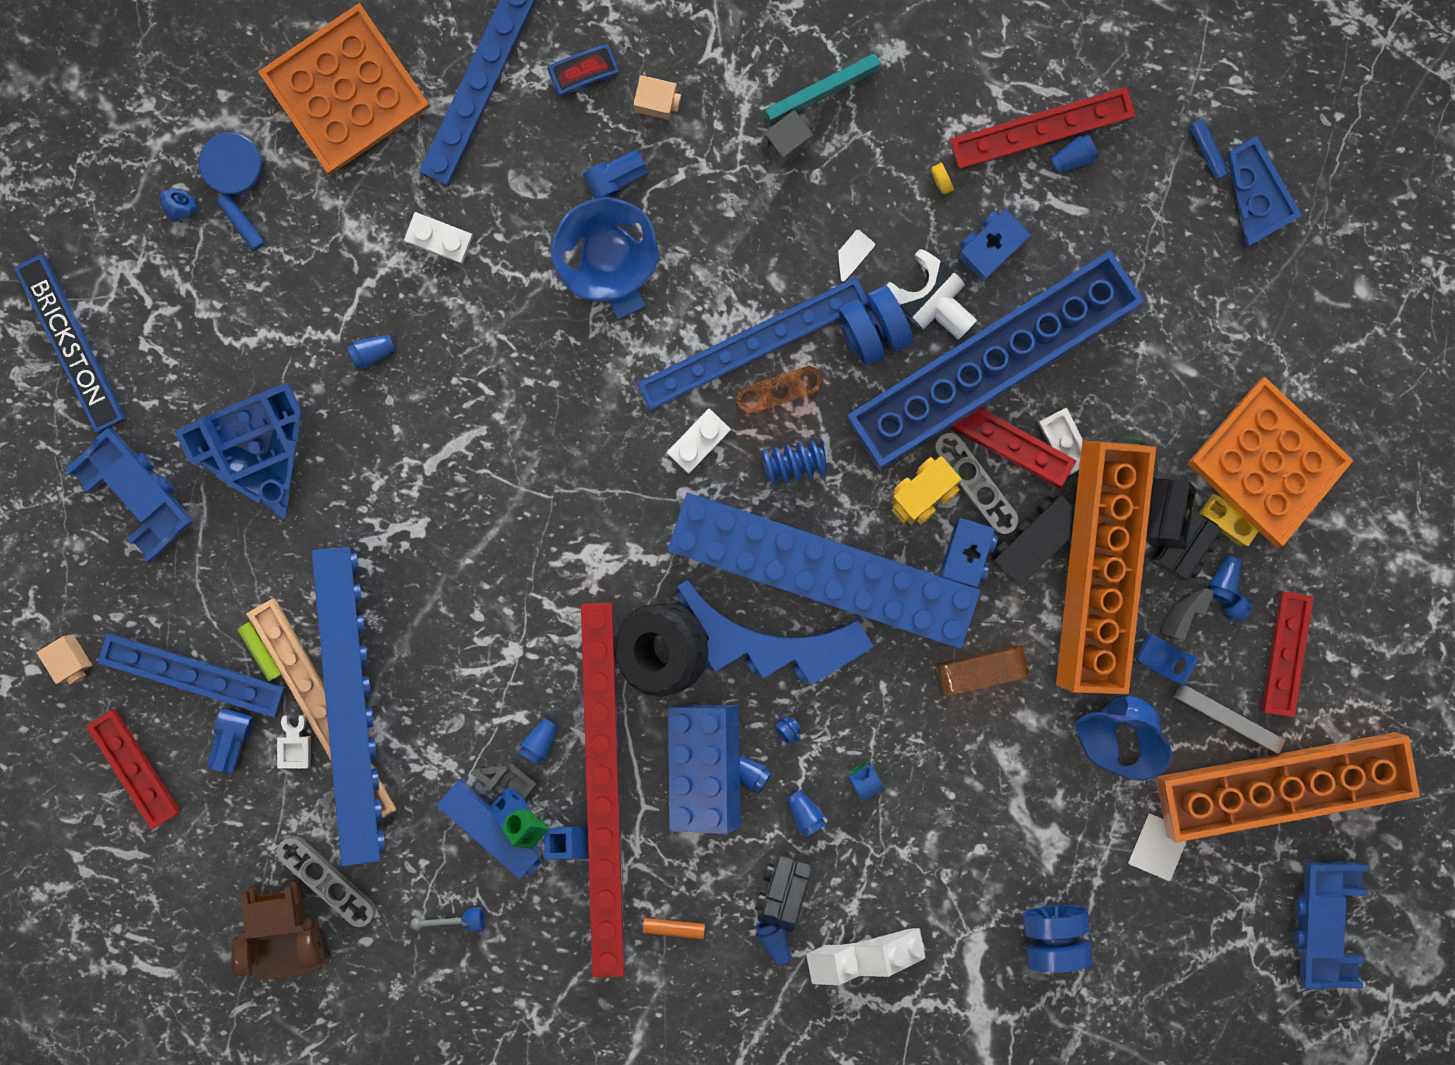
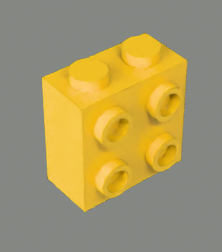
[891,456,962,526]

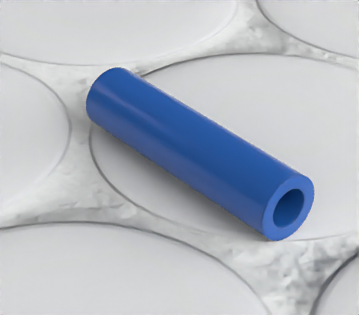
[1189,118,1230,181]
[216,194,265,251]

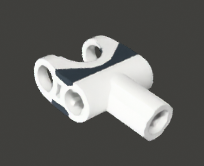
[887,249,977,340]

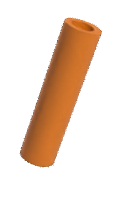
[643,918,705,939]

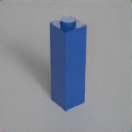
[437,778,543,879]

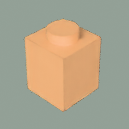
[633,75,681,120]
[36,635,93,685]

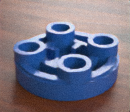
[199,132,264,196]

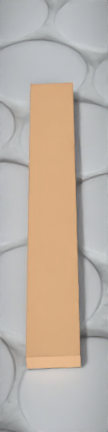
[246,598,397,818]

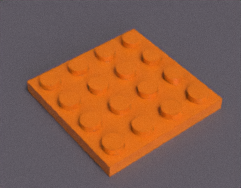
[258,2,431,175]
[1187,377,1353,549]

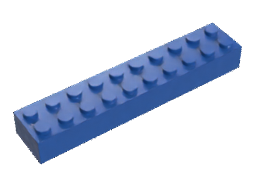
[847,250,1145,472]
[667,492,981,649]
[312,547,385,866]

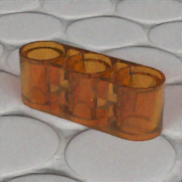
[736,366,823,415]
[937,645,1030,696]

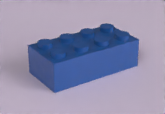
[668,704,741,834]

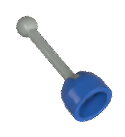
[410,907,485,932]

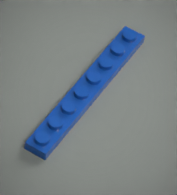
[419,0,536,187]

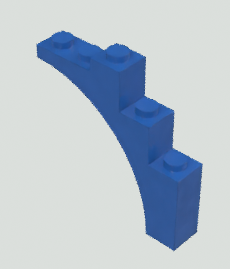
[676,579,874,685]

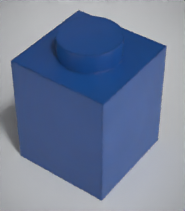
[544,827,589,860]

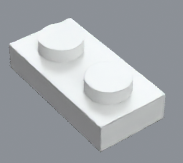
[404,212,473,264]
[1037,408,1083,475]
[667,409,731,474]

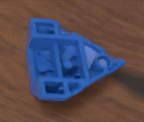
[174,382,302,520]

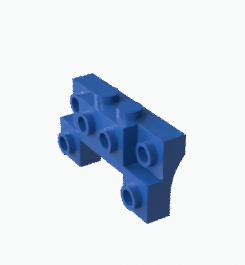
[65,428,195,562]
[1293,861,1368,990]

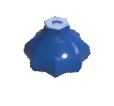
[159,187,198,222]

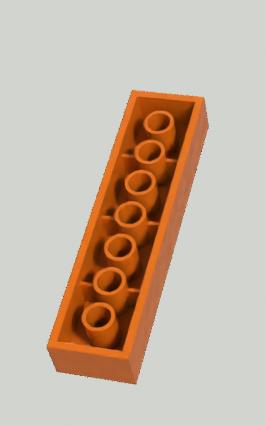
[1056,440,1156,694]
[1156,732,1420,842]

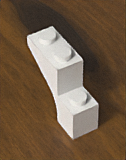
[806,928,925,985]

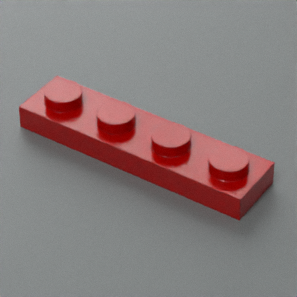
[953,408,1077,489]
[1261,591,1314,717]
[86,708,181,830]

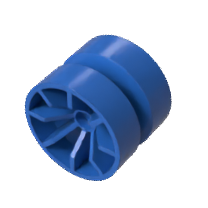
[837,285,914,367]
[1023,905,1093,973]

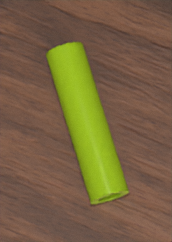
[237,622,281,682]

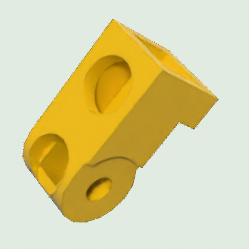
[1199,494,1259,547]

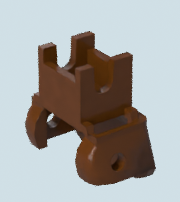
[231,880,331,979]

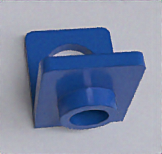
[1136,634,1198,685]

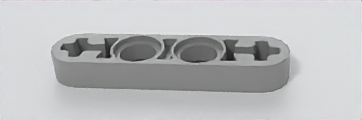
[934,433,1018,534]
[1174,684,1286,754]
[277,836,376,927]

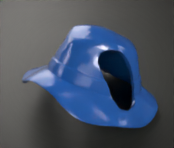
[551,197,659,301]
[1074,695,1173,781]

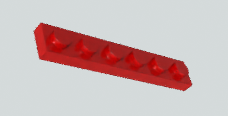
[949,87,1135,170]

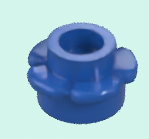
[1222,593,1252,621]
[774,716,802,745]

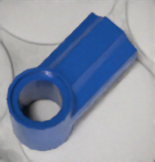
[583,149,649,198]
[207,708,254,774]

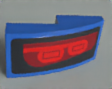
[547,44,619,97]

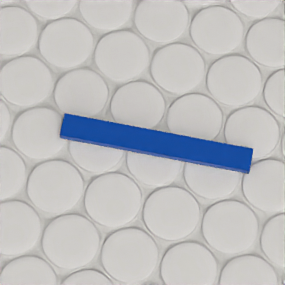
[637,277,868,411]

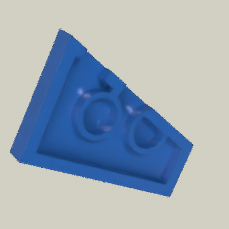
[1227,136,1302,247]

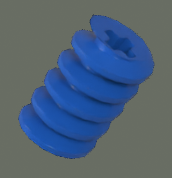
[761,439,827,486]

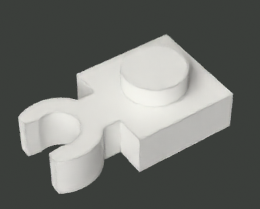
[277,715,311,768]

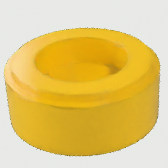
[931,163,954,195]

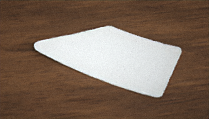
[838,230,875,282]

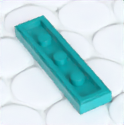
[765,54,881,126]

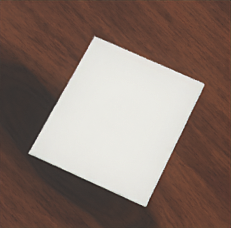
[1128,813,1187,881]

